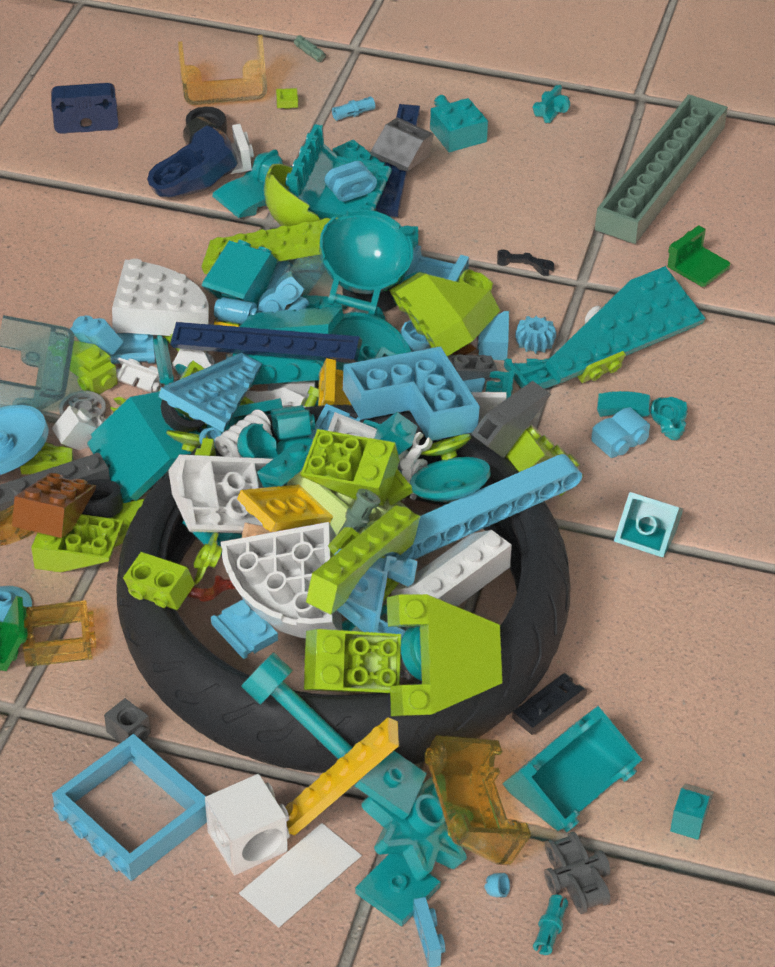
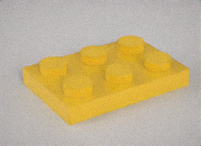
[237,485,333,532]

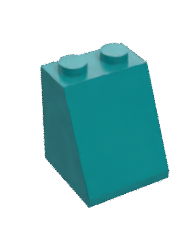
[201,240,277,308]

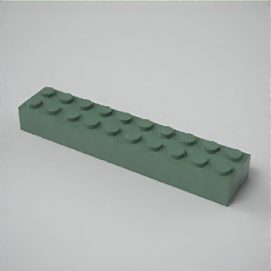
[595,94,728,244]

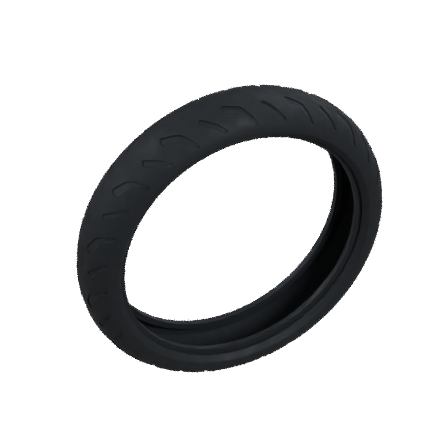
[116,405,571,773]

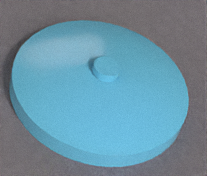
[0,405,49,475]

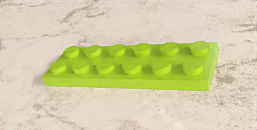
[201,218,337,274]

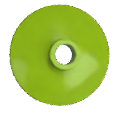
[166,430,209,451]
[421,434,471,460]

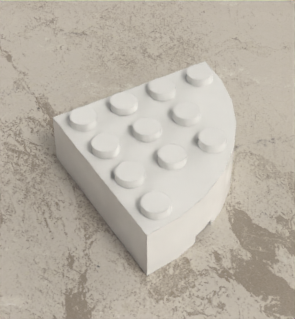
[112,259,209,336]
[221,522,342,638]

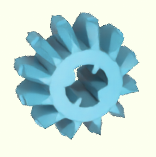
[515,315,556,354]

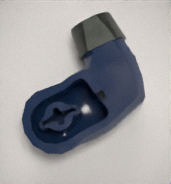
[147,117,238,198]

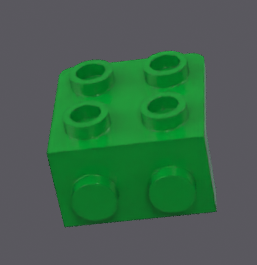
[667,225,730,287]
[0,596,28,671]

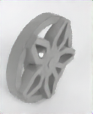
[59,391,106,417]

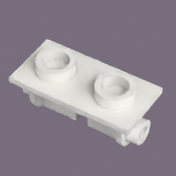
[116,358,163,393]

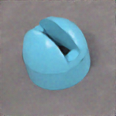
[199,427,221,448]
[484,873,510,898]

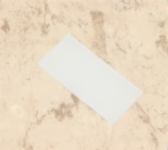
[239,823,362,928]

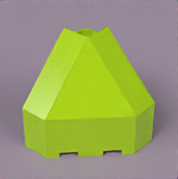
[389,272,500,356]

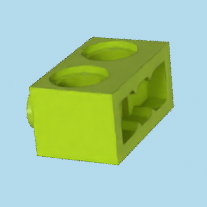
[123,552,195,610]

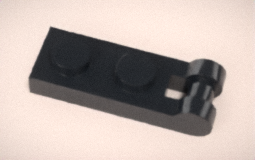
[512,673,587,735]

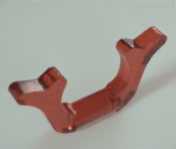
[173,562,235,602]

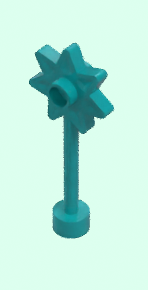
[241,652,471,881]

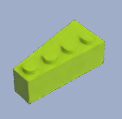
[507,425,584,496]

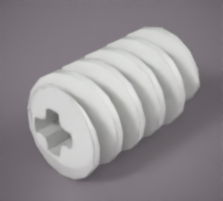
[214,410,272,457]

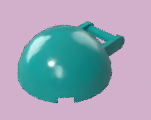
[319,209,414,316]

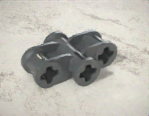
[544,832,611,914]

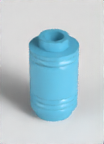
[214,297,260,325]

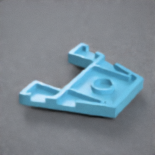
[334,549,418,654]

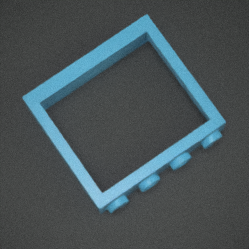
[52,734,207,881]

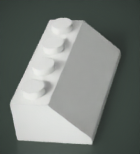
[392,530,512,607]

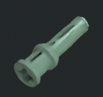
[337,489,381,535]

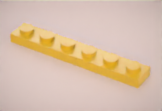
[285,717,399,836]

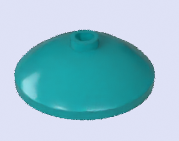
[410,457,491,503]

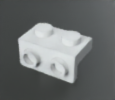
[230,124,254,174]

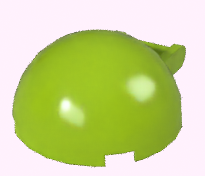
[264,164,322,226]

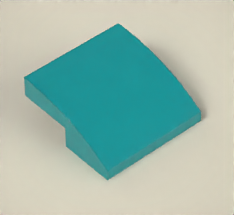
[212,175,267,218]

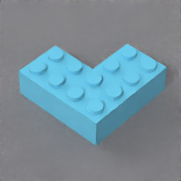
[343,347,480,440]

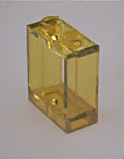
[22,600,97,667]

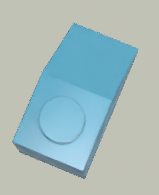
[477,311,509,360]

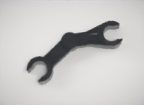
[497,249,554,276]

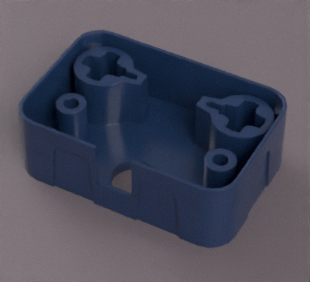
[51,83,119,134]

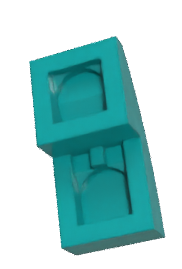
[597,391,651,417]

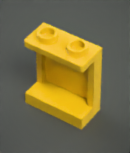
[318,358,351,406]

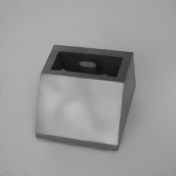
[370,117,434,171]

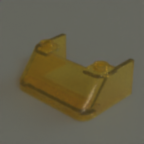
[177,35,267,105]

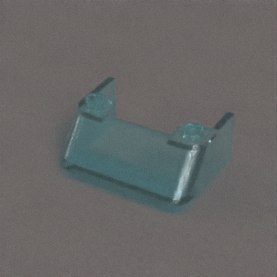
[0,315,75,411]

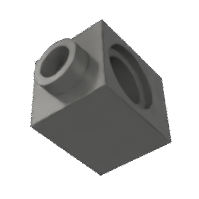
[104,698,151,743]

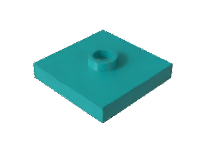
[354,751,427,820]
[355,853,441,927]

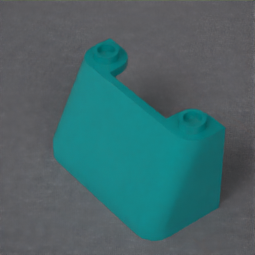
[502,706,642,832]

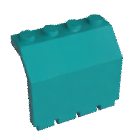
[286,124,392,219]
[233,306,344,385]
[87,391,202,503]

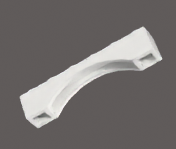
[172,349,307,406]

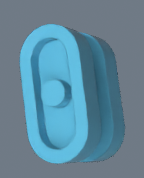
[324,161,377,201]

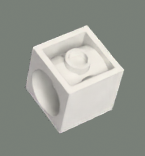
[205,773,290,876]

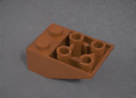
[12,473,96,538]

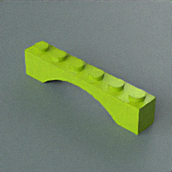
[306,505,420,615]

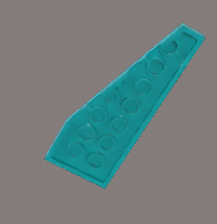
[545,266,706,384]

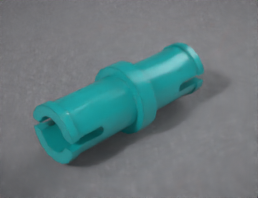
[533,894,568,955]

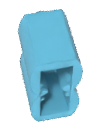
[258,271,304,313]
[70,315,123,355]
[591,407,650,458]

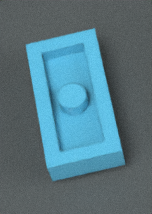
[413,897,445,967]

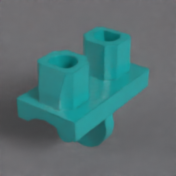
[532,85,571,123]

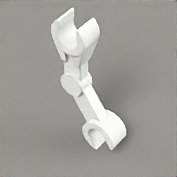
[400,432,432,501]

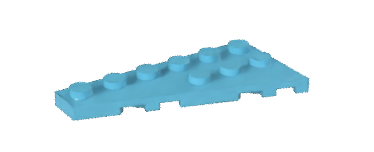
[159,353,262,432]

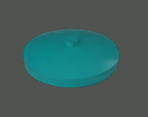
[330,312,411,371]

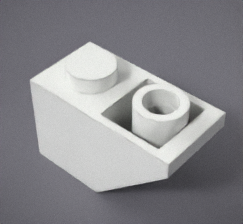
[52,406,106,450]

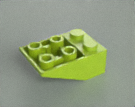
[301,429,400,506]
[31,514,124,573]
[304,629,401,693]

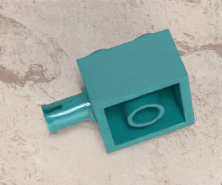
[430,95,488,152]

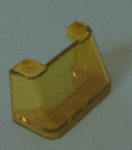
[425,736,531,865]

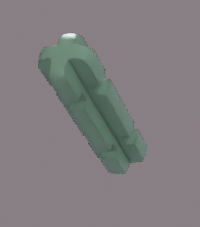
[294,35,326,62]

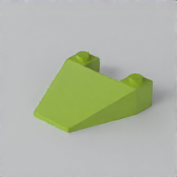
[387,594,502,716]

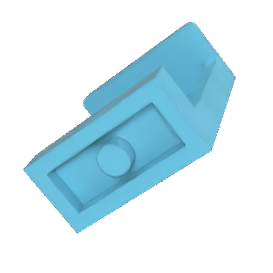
[403,245,469,282]

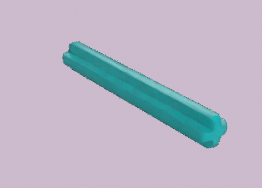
[153,335,174,386]

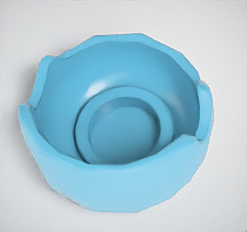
[401,320,431,352]

